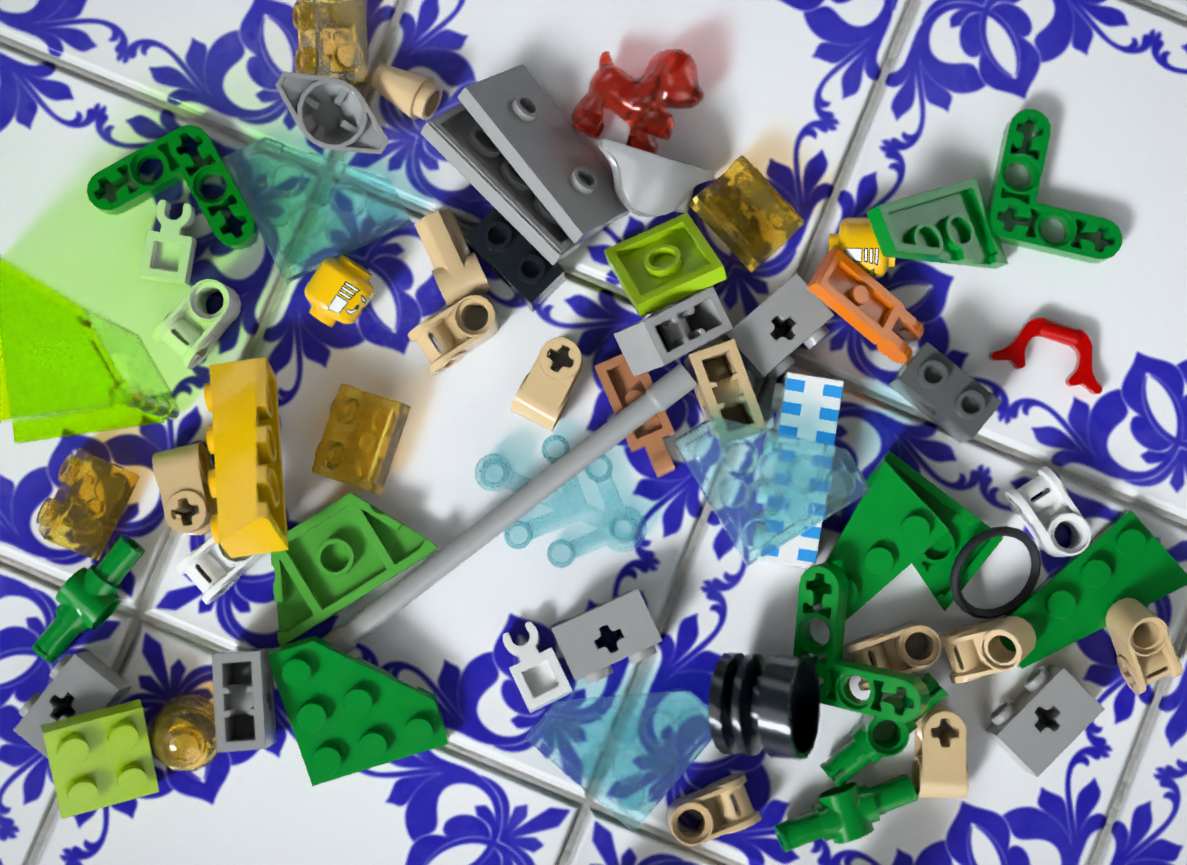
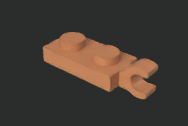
[594,354,675,478]

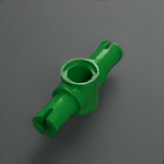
[32,535,145,663]
[820,672,949,789]
[774,774,918,852]

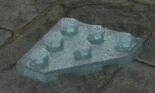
[224,137,412,284]
[672,416,871,566]
[525,689,712,832]

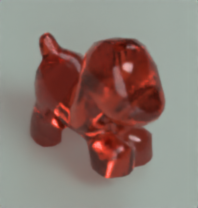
[571,49,704,155]

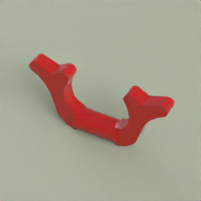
[989,318,1103,395]

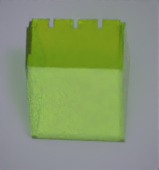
[0,253,180,444]

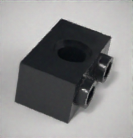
[465,208,566,312]

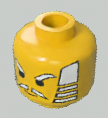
[829,217,895,278]
[304,255,375,327]

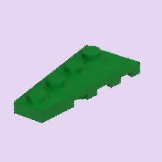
[1000,510,1187,669]

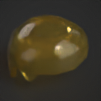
[150,694,219,772]

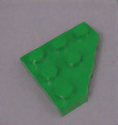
[267,636,449,786]

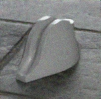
[275,71,389,154]
[598,138,716,217]

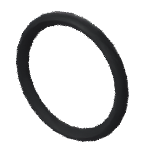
[950,526,1041,619]

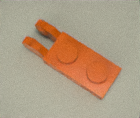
[806,248,925,364]

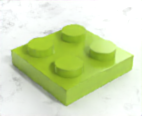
[604,213,727,318]
[41,699,159,819]

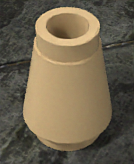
[370,64,442,121]

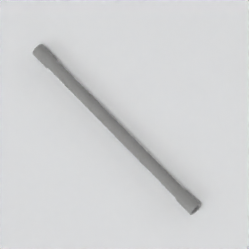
[321,363,698,654]

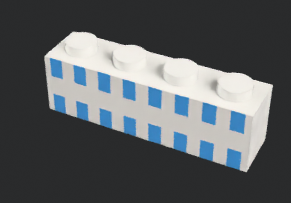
[747,372,844,569]

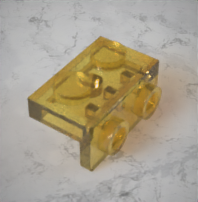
[292,0,370,87]
[689,156,804,273]
[312,383,411,495]
[36,447,140,561]

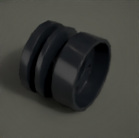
[708,652,820,760]

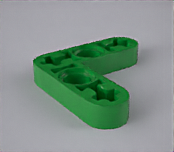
[987,109,1122,263]
[87,125,259,250]
[793,562,930,723]

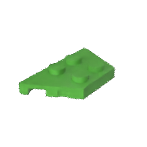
[270,492,439,646]

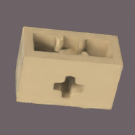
[684,339,767,448]

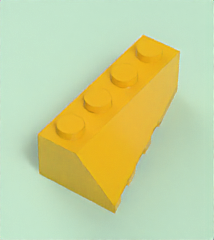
[204,357,289,558]

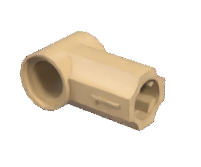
[414,208,491,308]

